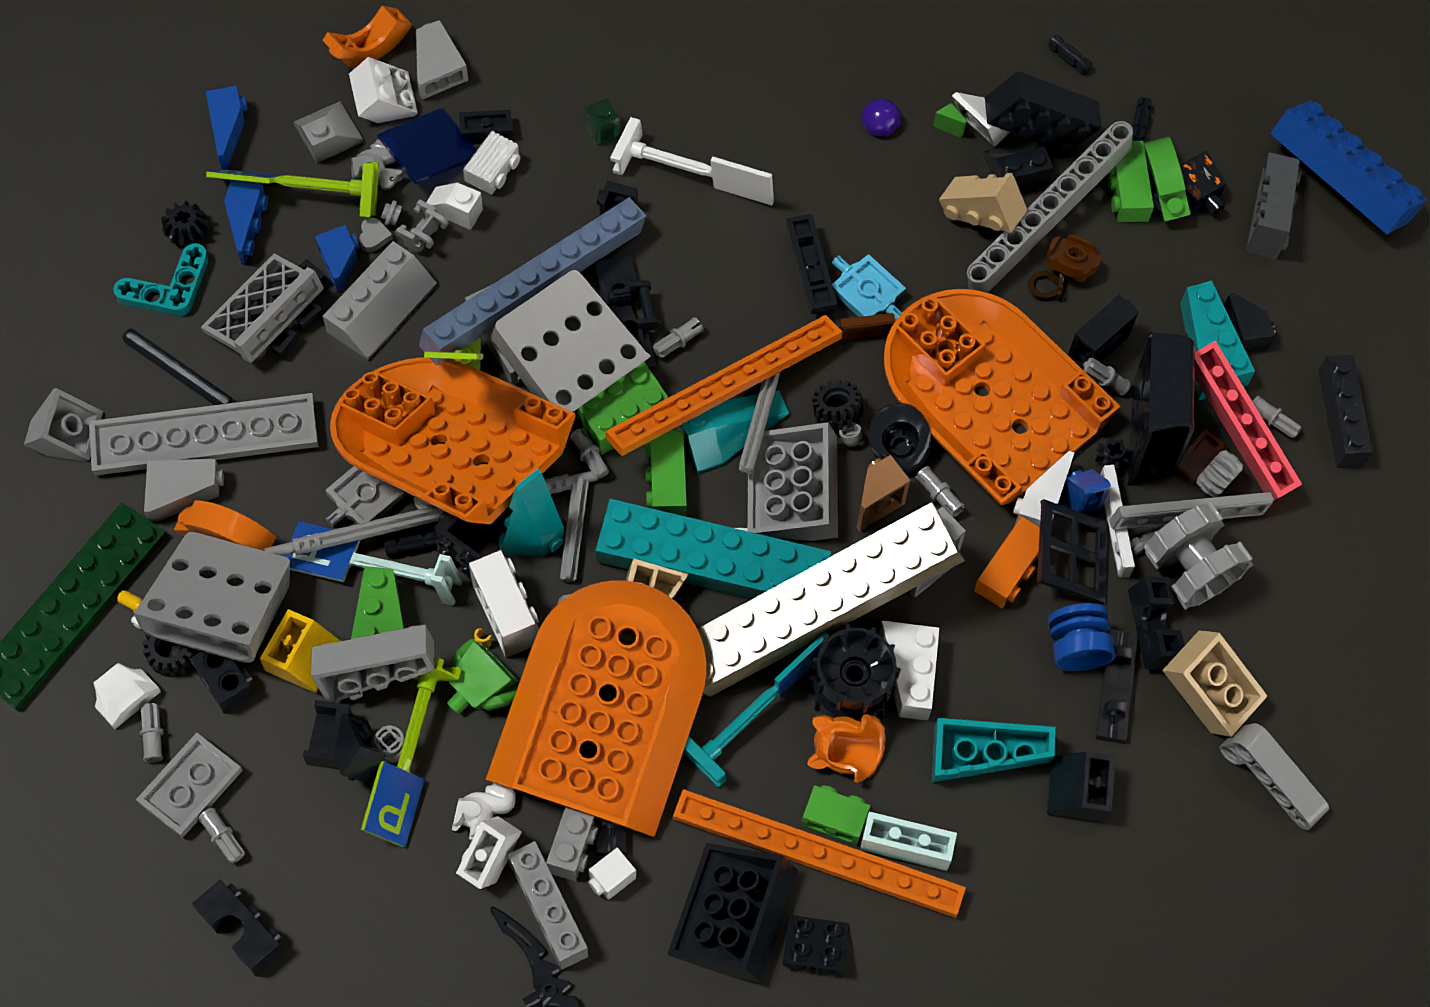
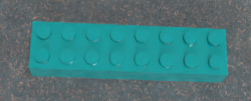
[596,499,831,599]

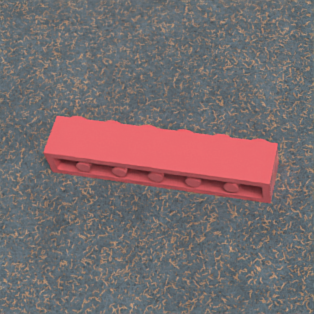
[1194,341,1302,500]

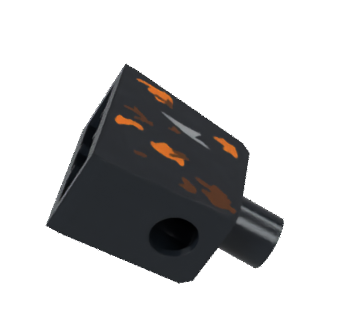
[1180,150,1226,215]

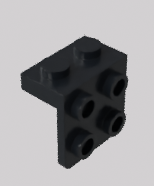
[434,511,482,579]

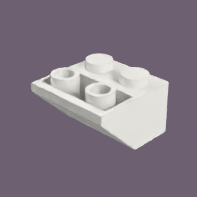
[349,57,418,123]

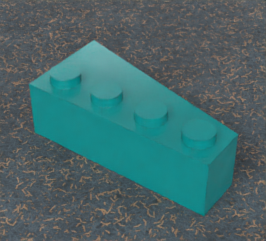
[1180,280,1255,401]
[931,718,1055,783]

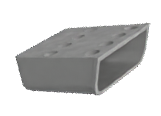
[491,270,651,412]
[134,532,290,662]

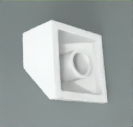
[952,92,1010,147]

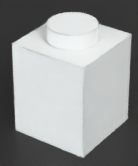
[588,848,636,900]

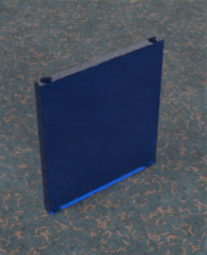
[377,108,477,184]

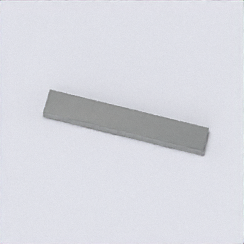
[1109,492,1274,530]

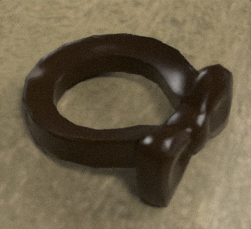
[1028,271,1065,301]

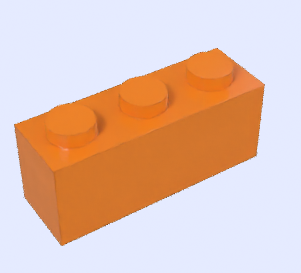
[974,516,1040,609]

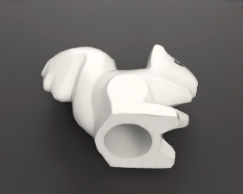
[452,783,516,840]

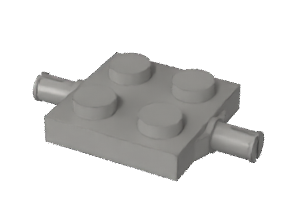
[325,466,406,527]

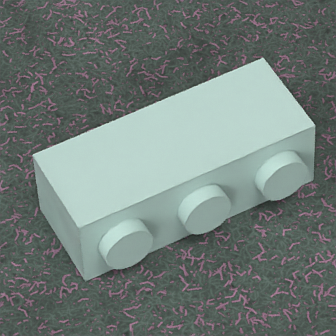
[860,812,957,871]

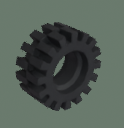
[812,380,863,430]
[142,633,199,677]

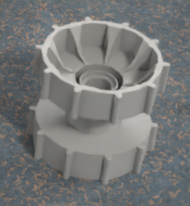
[1143,502,1254,610]

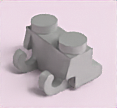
[395,200,449,253]

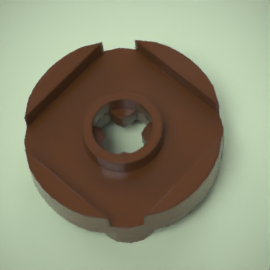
[1047,235,1101,282]

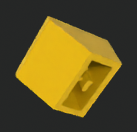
[260,609,341,693]

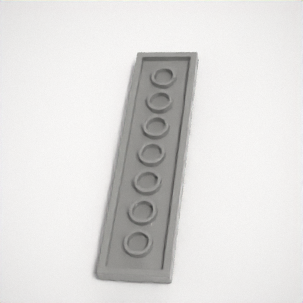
[89,393,318,476]

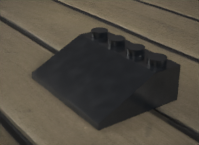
[668,843,798,983]

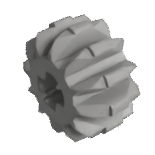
[1196,450,1243,498]

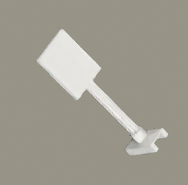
[610,117,774,205]

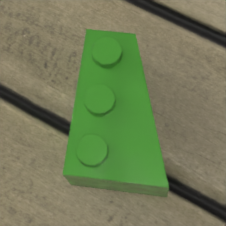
[351,566,404,639]

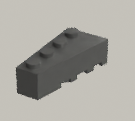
[1246,152,1302,260]

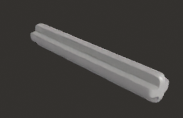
[560,477,589,583]

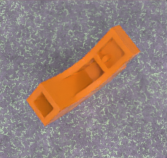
[322,6,412,68]
[174,500,276,551]

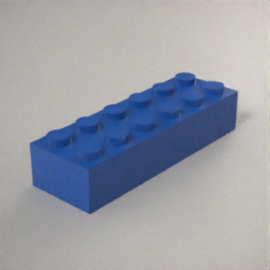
[1270,100,1428,234]

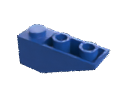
[224,180,268,265]

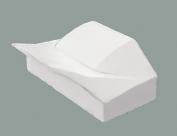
[94,663,161,730]

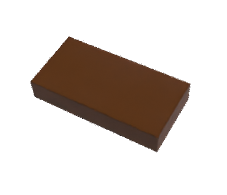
[839,313,895,340]
[1175,428,1227,485]

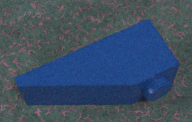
[205,86,248,169]

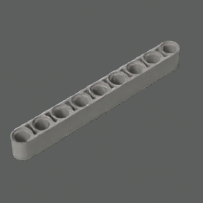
[967,121,1133,293]

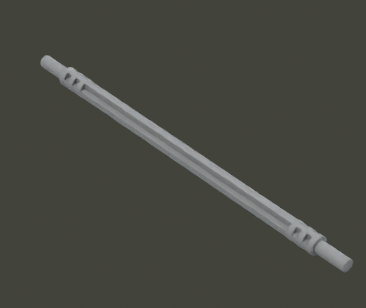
[264,471,597,556]

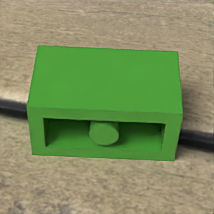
[801,785,871,846]

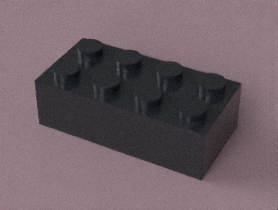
[985,71,1102,153]

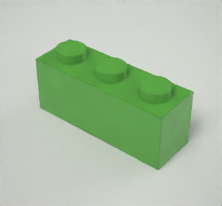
[1105,141,1154,222]
[645,430,687,517]

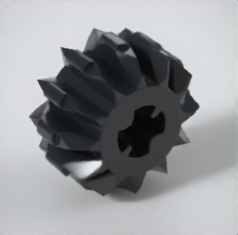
[161,200,208,248]

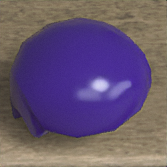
[862,98,901,136]

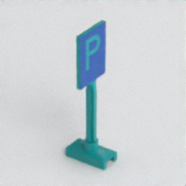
[683,632,829,788]

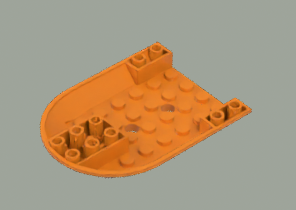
[884,289,1121,505]
[330,357,576,524]
[485,581,706,837]

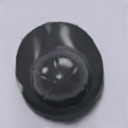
[868,403,931,474]

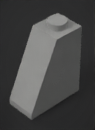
[416,20,468,100]
[144,459,224,523]

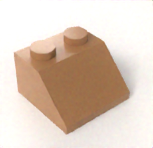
[856,455,910,532]

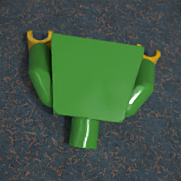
[447,628,520,714]

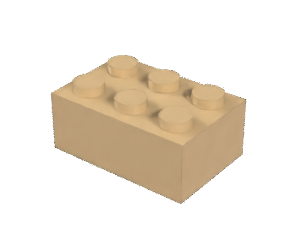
[1162,631,1267,737]

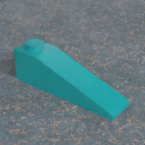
[499,469,565,557]

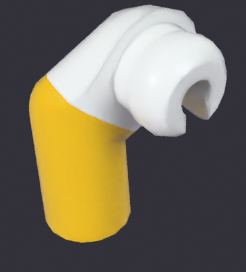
[117,590,143,629]

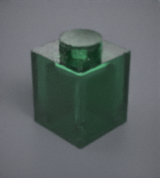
[584,98,620,145]

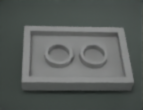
[136,733,243,838]

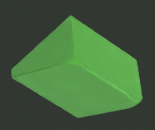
[933,103,967,137]

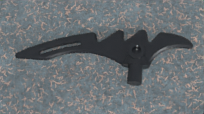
[490,906,581,1007]

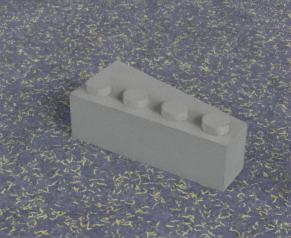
[311,624,435,703]

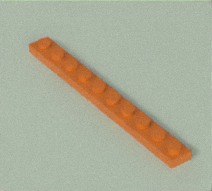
[605,315,843,456]
[673,789,966,918]

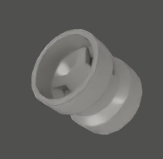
[375,725,404,763]

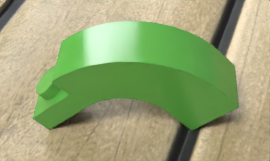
[1144,137,1191,221]

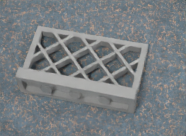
[201,253,324,363]

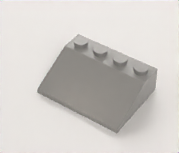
[747,422,838,541]

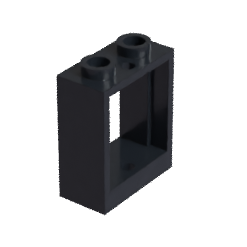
[1068,294,1139,371]

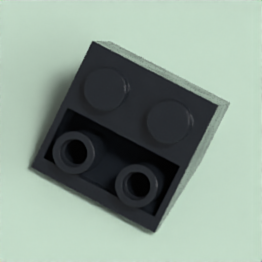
[1046,751,1116,823]

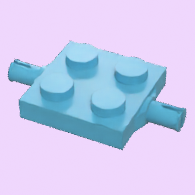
[832,254,906,321]

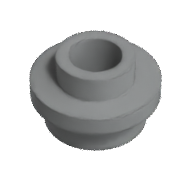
[381,200,402,226]

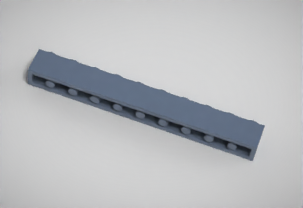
[419,197,646,365]

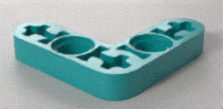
[113,243,209,316]

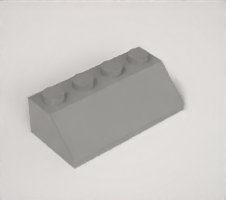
[323,241,437,361]

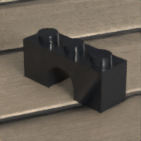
[1128,576,1185,670]
[192,879,284,976]

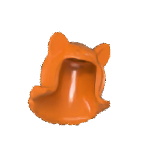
[807,714,886,783]

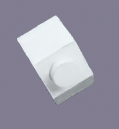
[426,183,483,230]

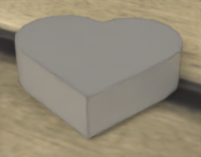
[359,217,393,252]

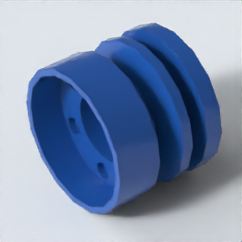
[1047,603,1116,671]

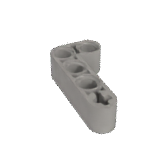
[1219,723,1329,830]

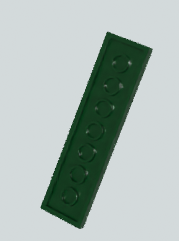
[0,502,167,712]

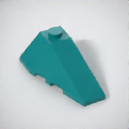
[677,390,789,474]

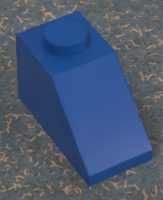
[315,225,359,292]
[1062,469,1111,514]

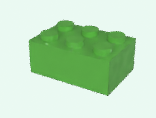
[574,362,668,455]

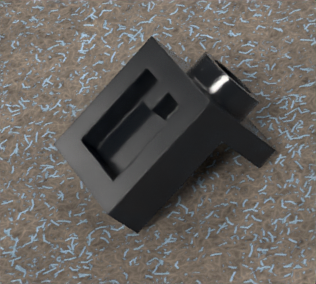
[596,181,638,215]

